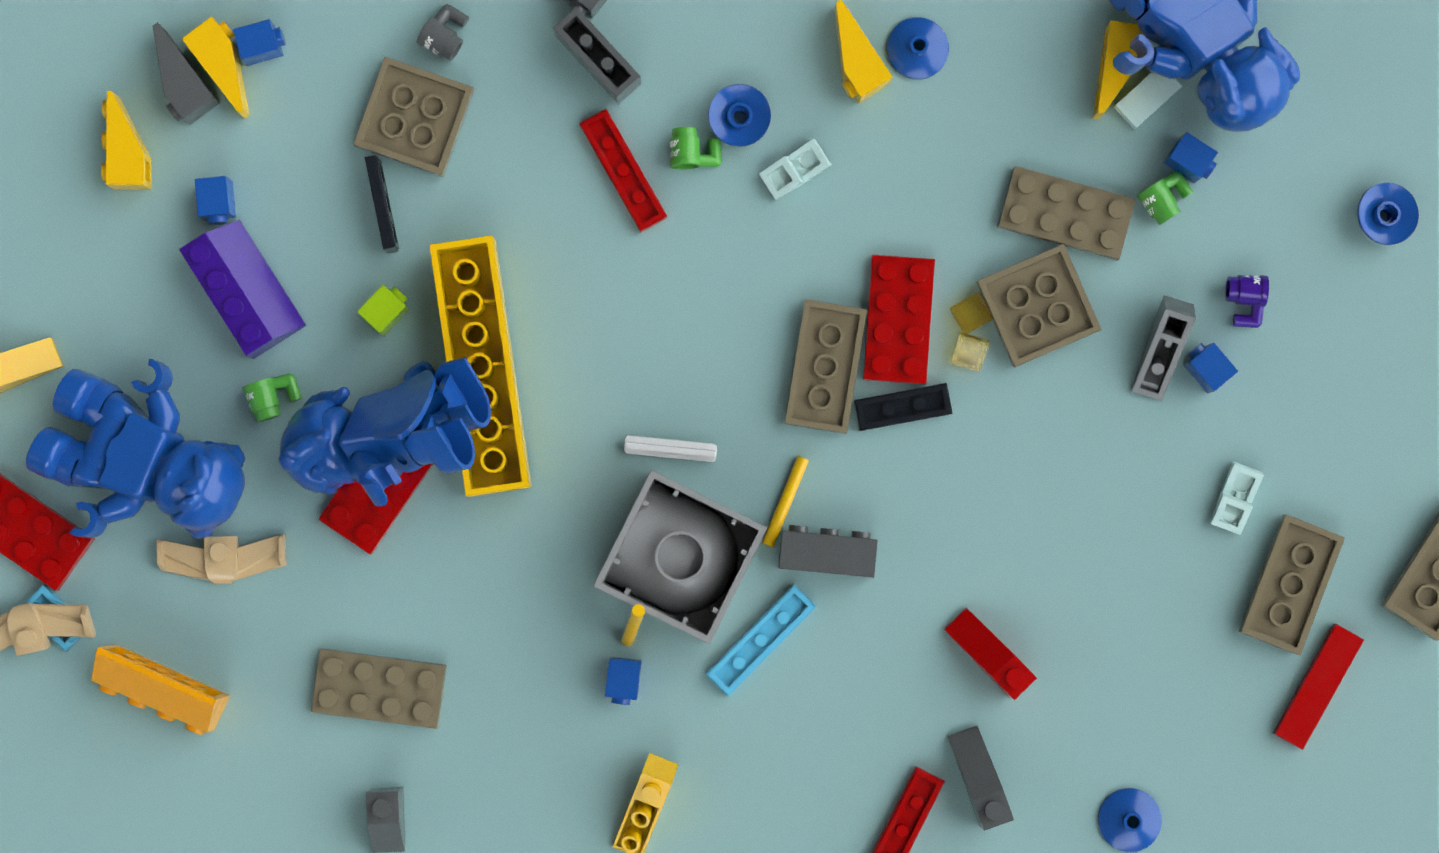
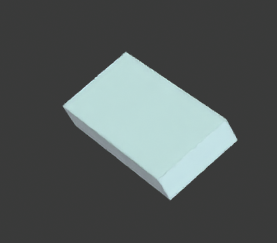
[1114,72,1182,130]

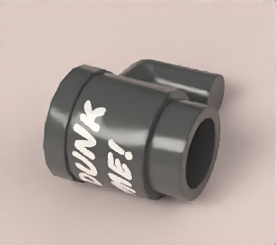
[416,4,469,61]

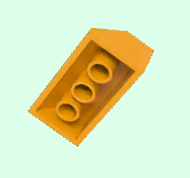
[91,644,230,735]

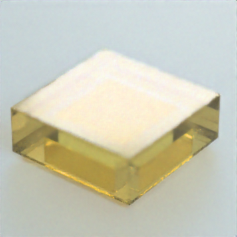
[949,292,993,336]
[950,332,990,372]

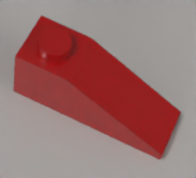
[944,608,1037,700]

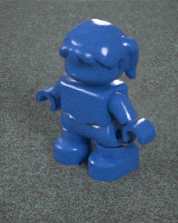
[1109,0,1300,132]
[279,357,491,506]
[26,359,245,539]

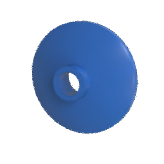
[887,17,949,79]
[708,84,771,147]
[1357,182,1419,245]
[1098,788,1162,852]

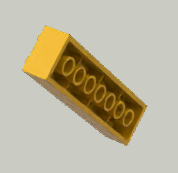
[429,235,532,497]

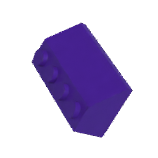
[179,220,307,359]

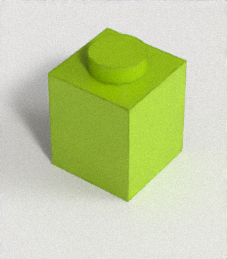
[357,285,410,336]

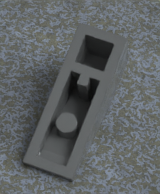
[152,22,220,125]
[1132,295,1196,401]
[947,726,1014,831]

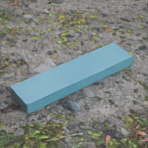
[706,584,817,696]

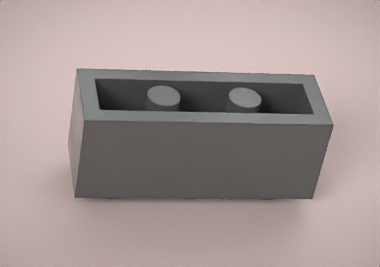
[553,7,641,105]
[778,525,878,578]

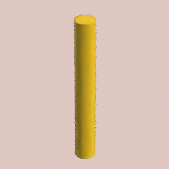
[762,456,809,548]
[621,604,645,646]

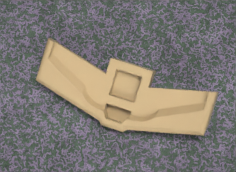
[156,534,287,584]
[0,602,97,656]

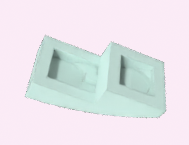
[759,139,832,200]
[1210,461,1264,535]

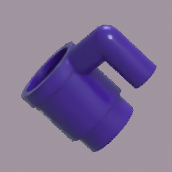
[1225,275,1269,328]

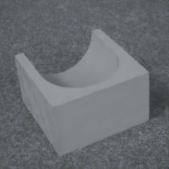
[594,470,768,644]

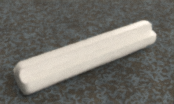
[624,435,717,462]

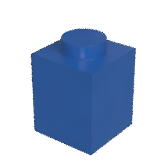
[233,19,286,66]
[1163,132,1218,183]
[194,176,236,225]
[1184,342,1238,394]
[605,657,642,705]

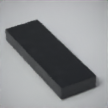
[364,155,399,253]
[854,383,953,432]

